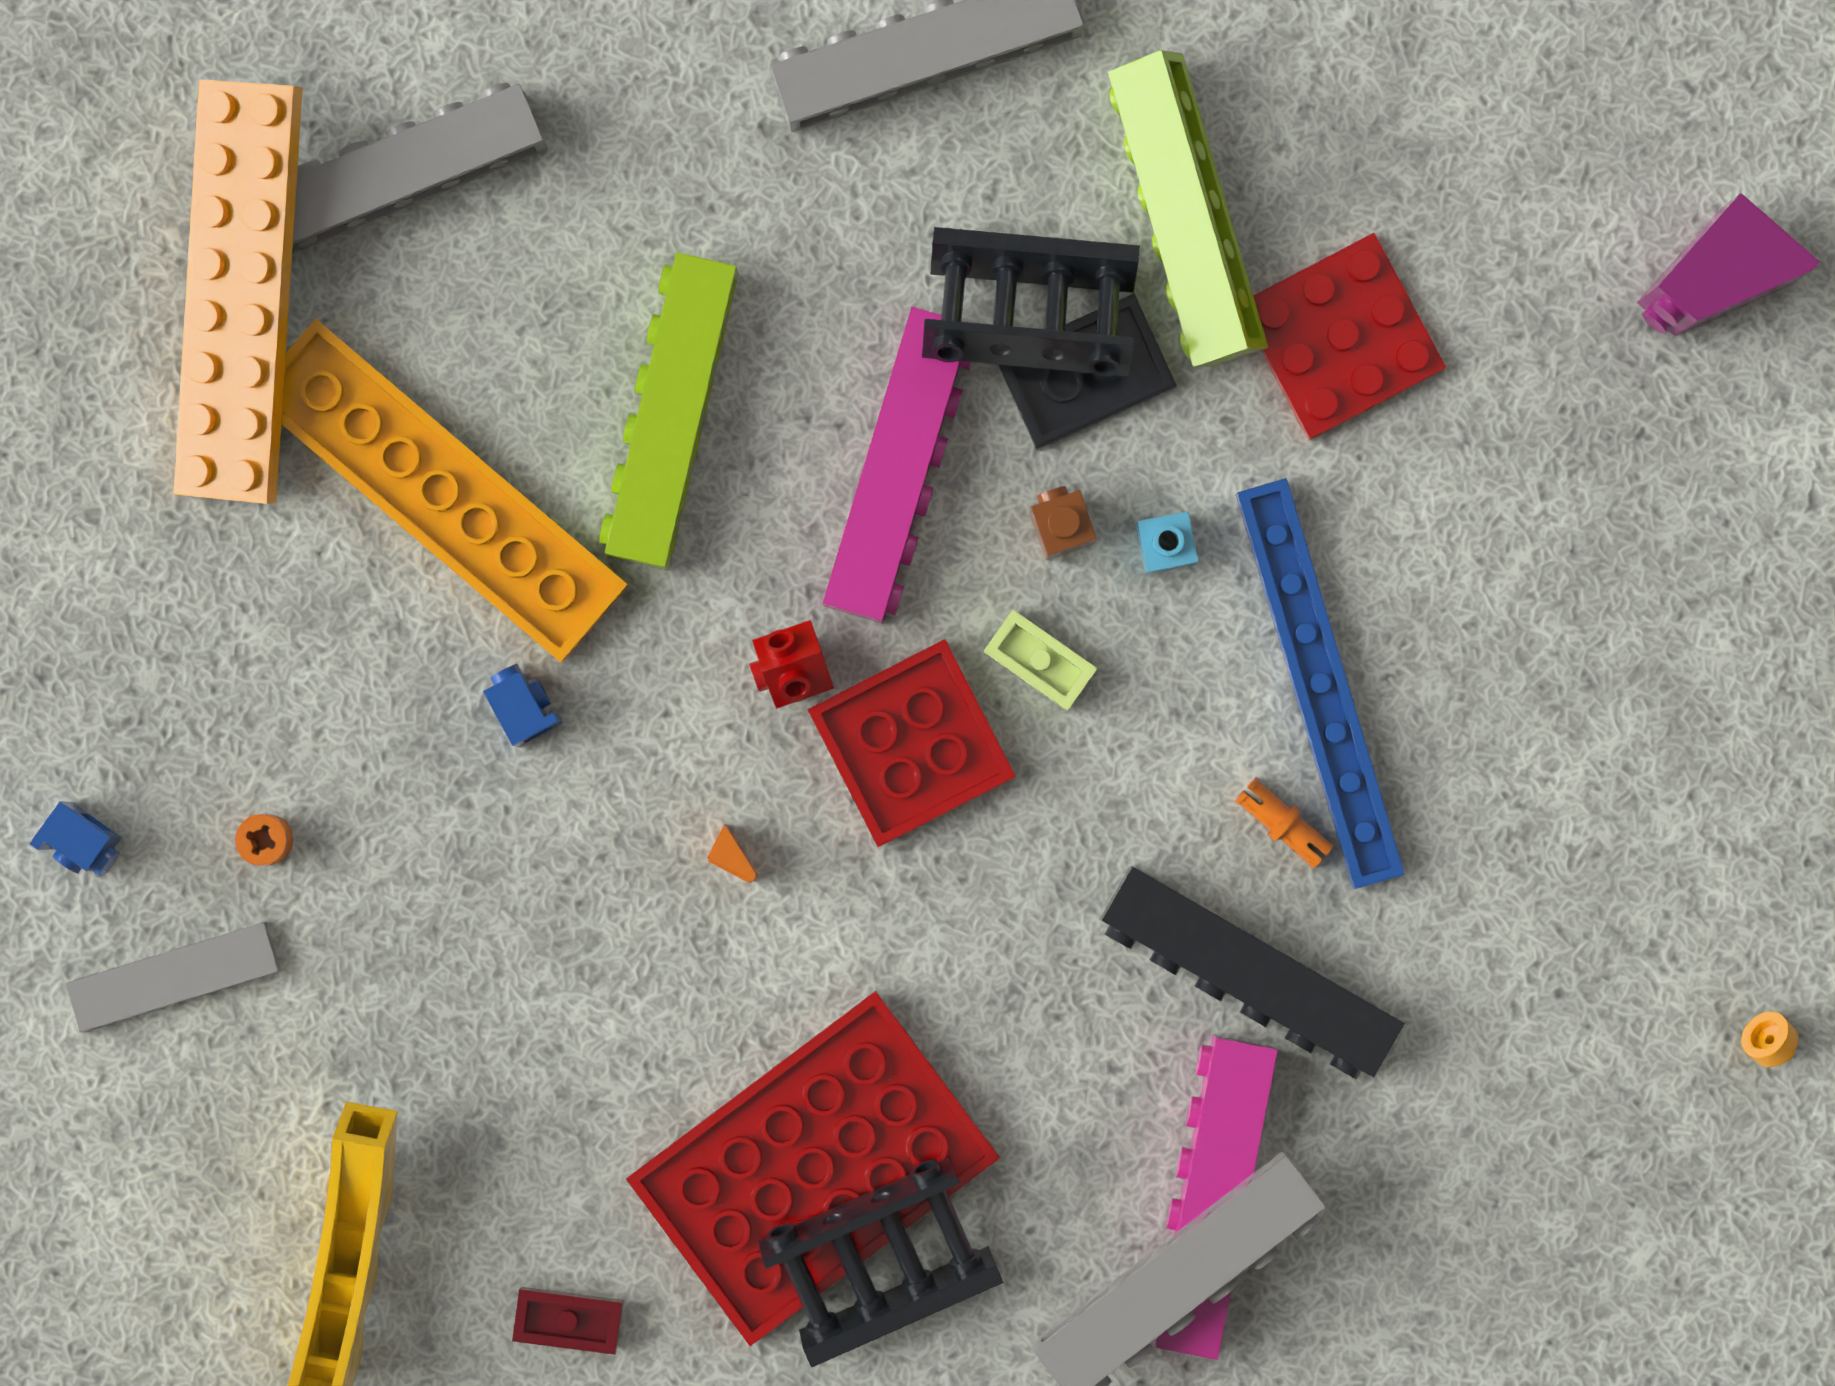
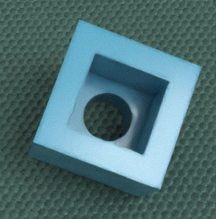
[1135,511,1198,575]

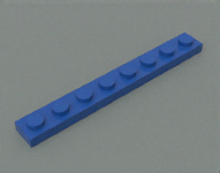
[1235,478,1405,889]

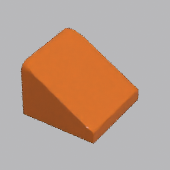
[707,824,759,883]

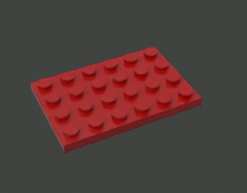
[626,990,1000,1346]

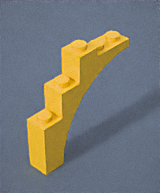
[287,1101,398,1386]

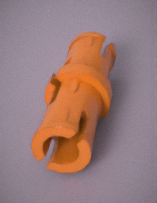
[1234,777,1334,869]

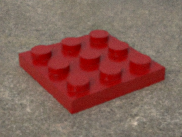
[1253,233,1447,441]
[807,639,1016,847]

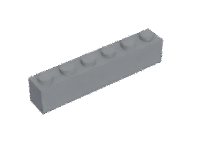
[770,0,1083,132]
[292,82,548,254]
[1032,1152,1326,1386]

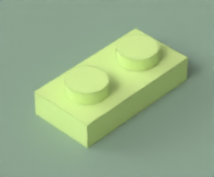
[983,609,1098,711]

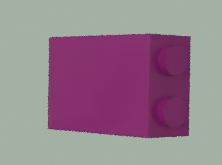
[1637,193,1820,336]

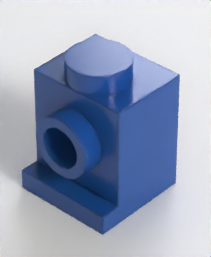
[483,664,563,747]
[29,801,122,877]

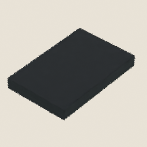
[997,293,1177,451]

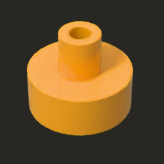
[1741,1012,1798,1067]

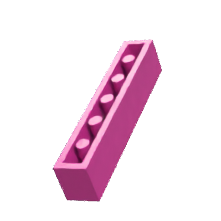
[823,306,972,624]
[1153,1035,1278,1360]

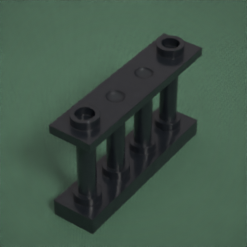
[922,227,1140,377]
[758,1157,1004,1368]

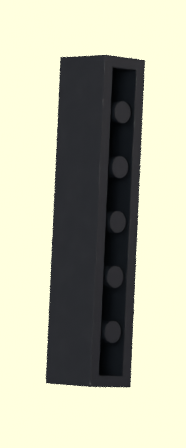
[1099,866,1405,1080]

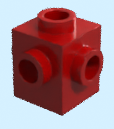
[749,620,835,709]

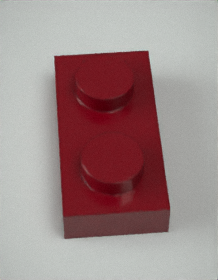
[512,1287,624,1355]

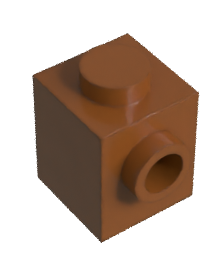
[1029,486,1097,561]

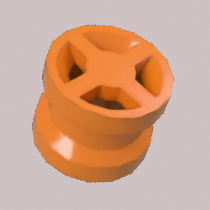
[235,814,294,866]

